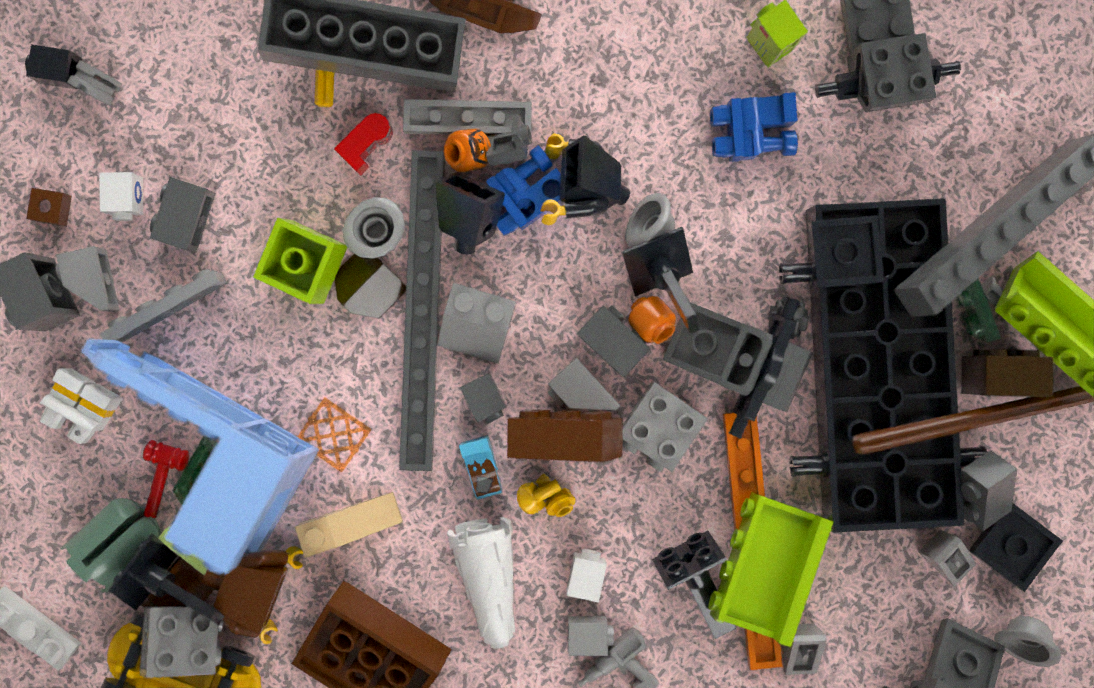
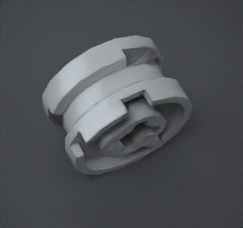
[67,60,122,106]

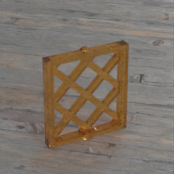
[297,397,372,472]

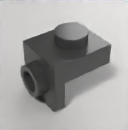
[486,115,532,166]

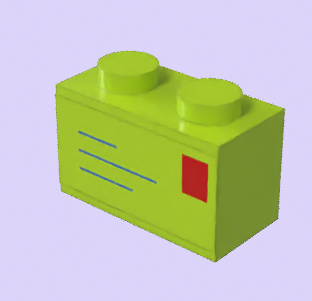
[746,0,808,68]

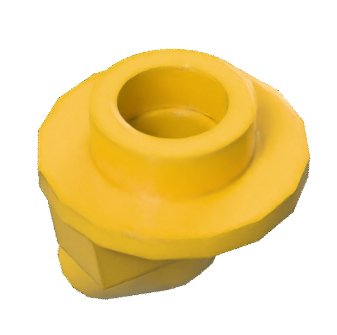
[536,474,576,517]
[517,479,562,514]

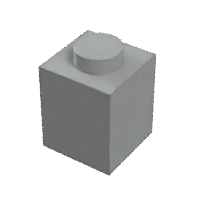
[568,616,614,656]

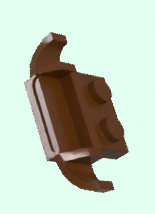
[429,0,542,34]

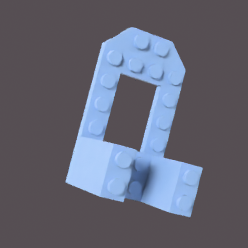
[81,339,319,573]

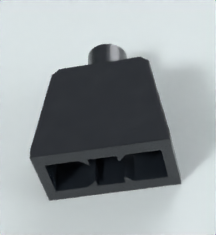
[435,172,505,255]

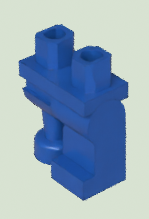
[709,92,798,162]
[486,145,561,236]

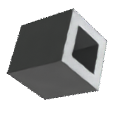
[460,373,507,424]

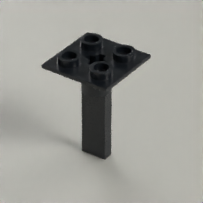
[622,227,699,334]
[652,531,736,639]
[108,534,225,625]

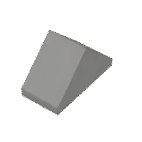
[919,530,976,587]
[784,624,827,675]

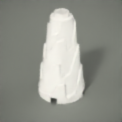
[447,517,515,649]

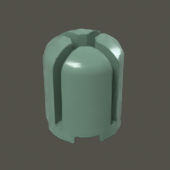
[60,498,161,593]

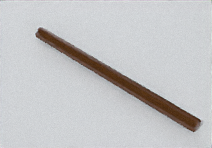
[852,386,1094,454]

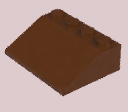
[291,580,452,688]

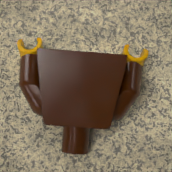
[202,546,303,644]

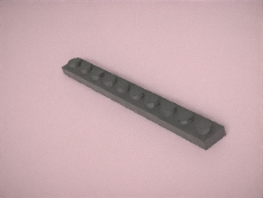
[399,150,445,471]

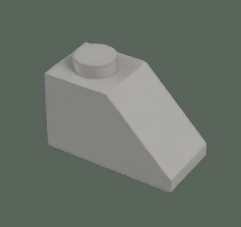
[56,246,120,312]
[548,358,620,410]

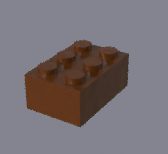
[507,409,623,463]

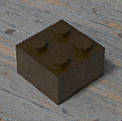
[961,349,1054,397]

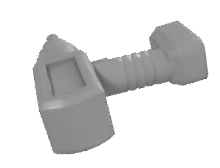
[578,627,659,688]

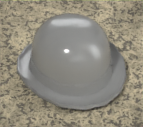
[625,193,675,247]
[343,197,405,259]
[994,616,1061,667]

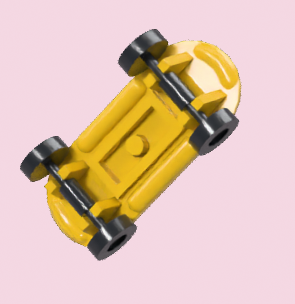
[101,611,262,688]

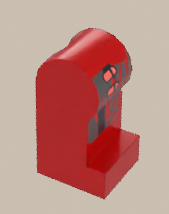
[334,113,393,176]

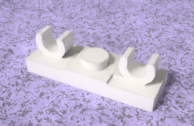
[0,586,81,671]

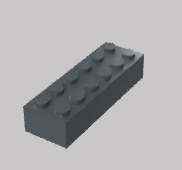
[257,0,466,92]

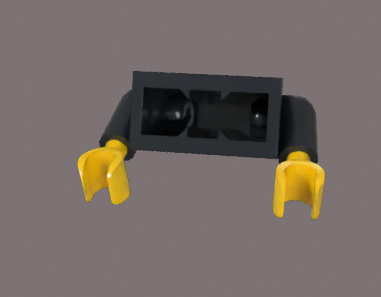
[540,134,630,225]

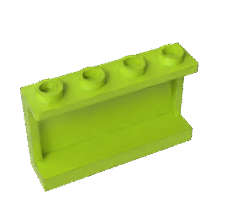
[995,251,1094,397]
[708,492,833,647]

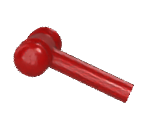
[143,440,190,518]

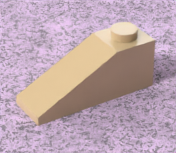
[295,492,403,558]

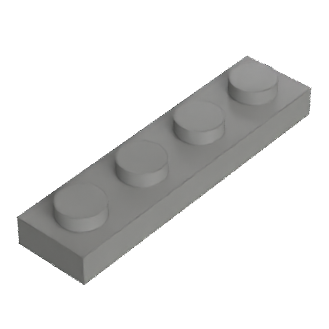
[403,99,532,136]
[99,269,228,343]

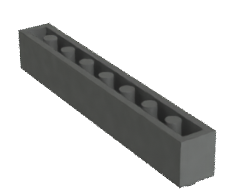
[894,134,1094,317]

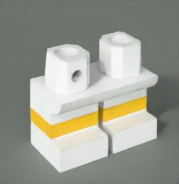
[40,368,123,444]

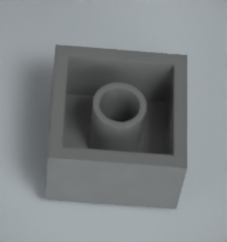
[0,252,81,331]

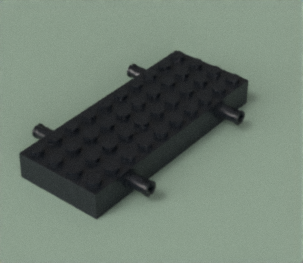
[779,198,987,533]

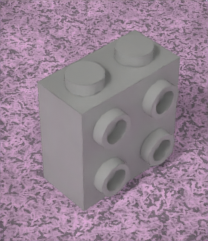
[623,382,708,472]
[140,605,223,678]

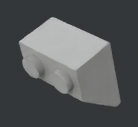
[438,283,517,364]

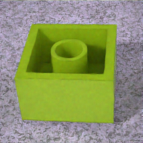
[253,217,348,304]

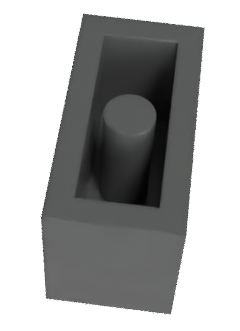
[150,177,216,253]
[576,305,650,377]
[961,450,1017,531]

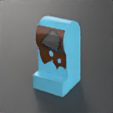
[459,435,502,500]

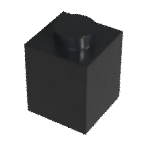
[25,44,82,89]

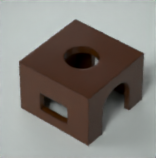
[26,188,72,227]

